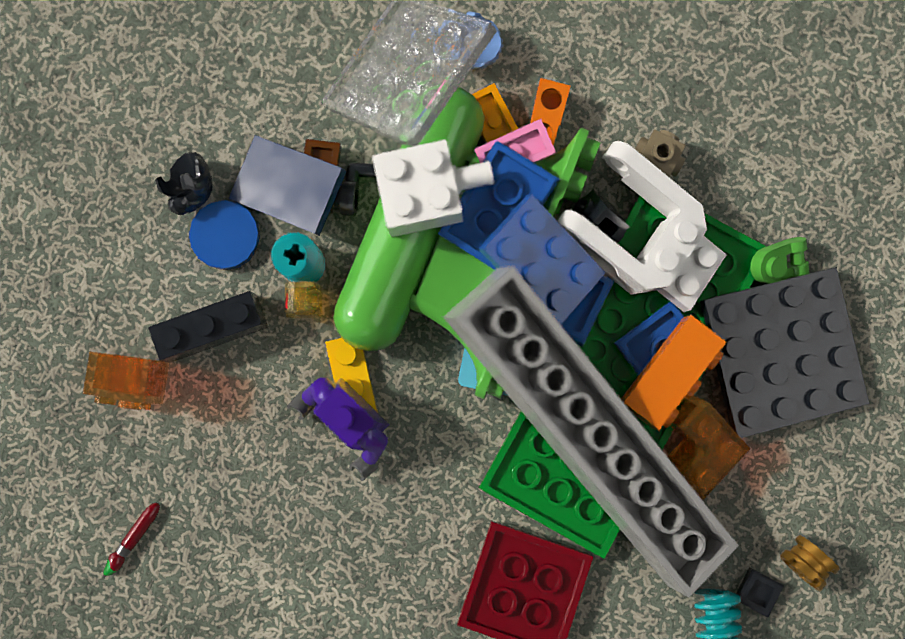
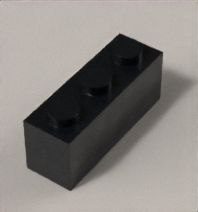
[148,291,269,363]

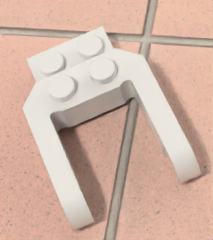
[557,141,727,312]

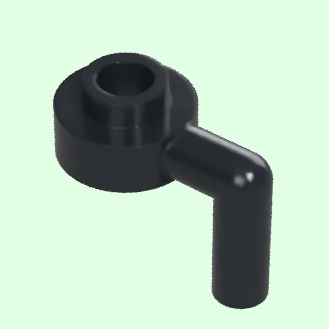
[334,163,377,216]

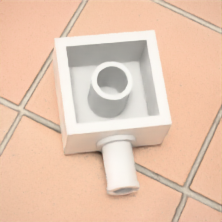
[372,140,494,237]

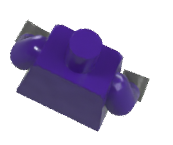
[287,377,390,481]

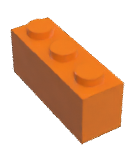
[621,315,726,430]

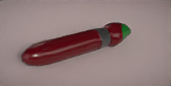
[103,502,160,576]

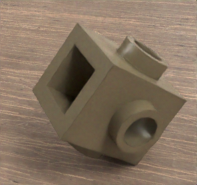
[635,129,686,177]

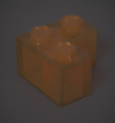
[83,351,169,410]
[667,395,750,501]

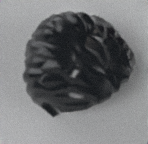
[155,152,213,215]

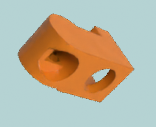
[530,78,571,146]

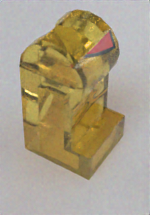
[285,281,323,318]

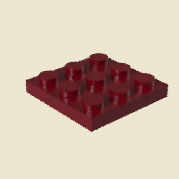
[457,520,593,639]

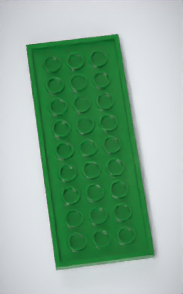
[478,195,767,559]

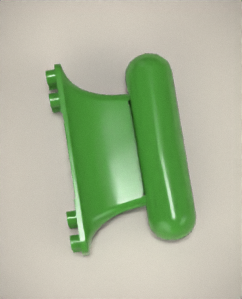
[333,85,601,400]

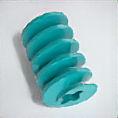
[271,233,326,286]
[694,588,742,639]

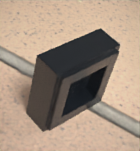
[736,567,784,618]

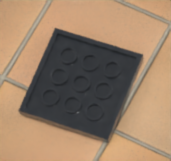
[700,267,870,439]

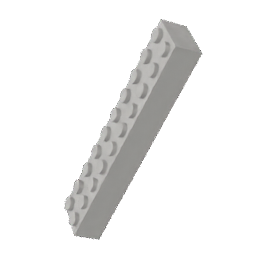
[443,266,739,598]

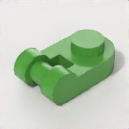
[751,237,810,284]

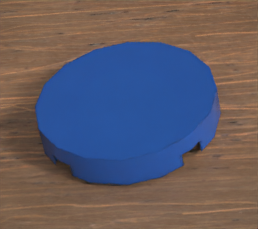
[189,200,260,270]

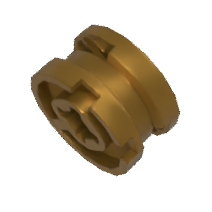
[780,535,840,591]

